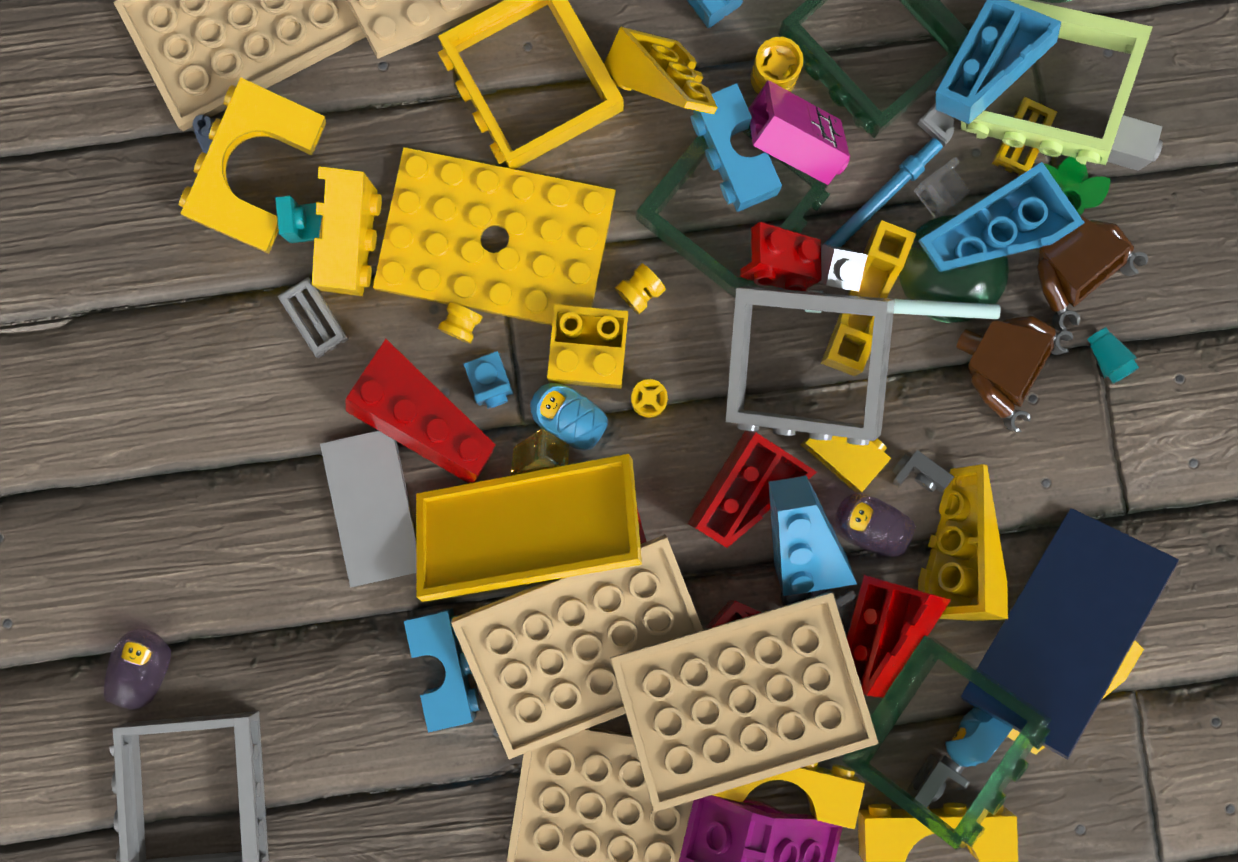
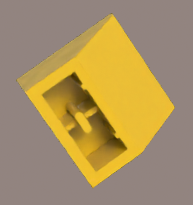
[547,304,628,389]

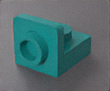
[275,196,322,243]

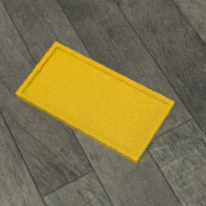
[416,454,642,602]

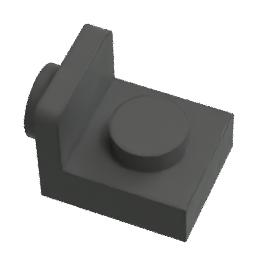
[892,450,954,493]
[906,754,970,807]

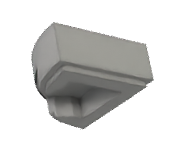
[917,103,954,148]

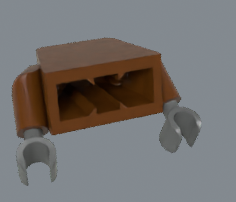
[1037,216,1148,332]
[956,316,1073,432]

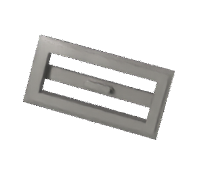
[278,277,349,359]

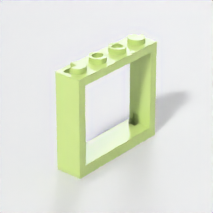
[961,0,1153,165]

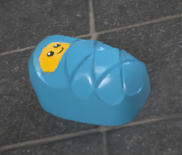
[530,383,608,450]
[945,707,1013,767]

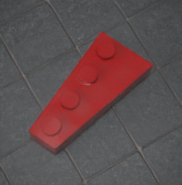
[345,339,496,484]

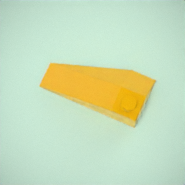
[604,27,718,114]
[918,464,1008,621]

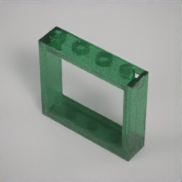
[778,0,969,138]
[636,125,831,298]
[842,635,1052,850]

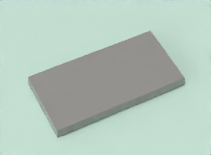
[320,431,416,588]

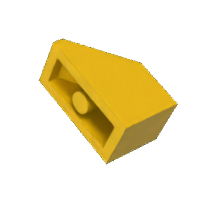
[801,436,891,493]

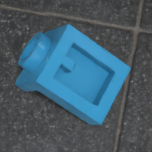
[464,351,514,409]

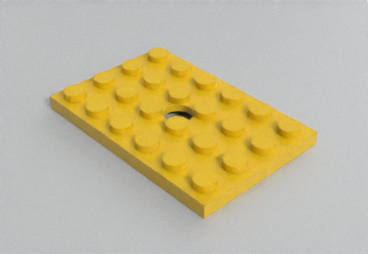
[373,147,616,326]

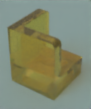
[511,428,569,476]

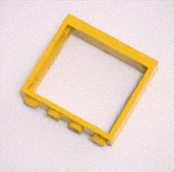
[438,0,624,169]

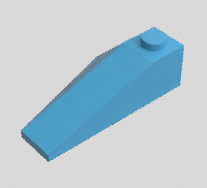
[918,162,1085,272]

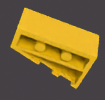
[312,166,382,296]

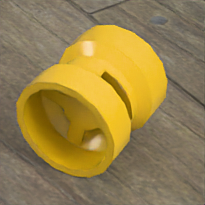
[615,263,666,314]

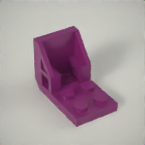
[679,795,843,862]

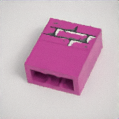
[748,80,850,185]

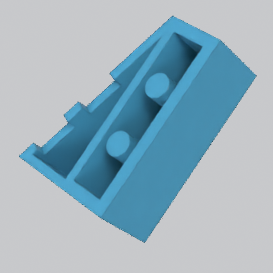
[935,0,1061,124]
[769,476,857,596]

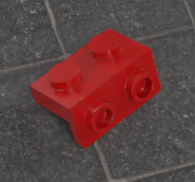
[740,222,822,291]

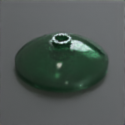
[899,215,1009,323]

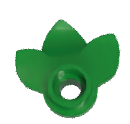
[1044,156,1110,216]

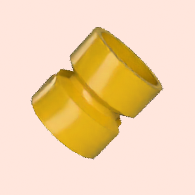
[750,37,803,94]

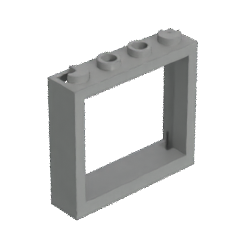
[726,286,895,445]
[109,711,269,862]

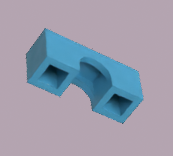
[690,83,782,212]
[404,608,480,733]

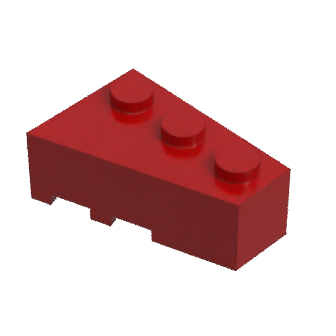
[687,431,817,548]
[847,575,951,699]

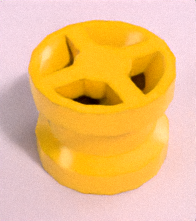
[437,302,483,344]
[631,379,668,418]

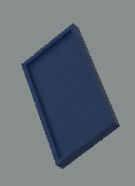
[961,508,1179,760]

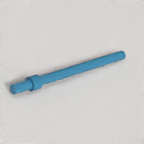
[778,138,943,289]

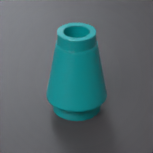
[1087,327,1140,384]

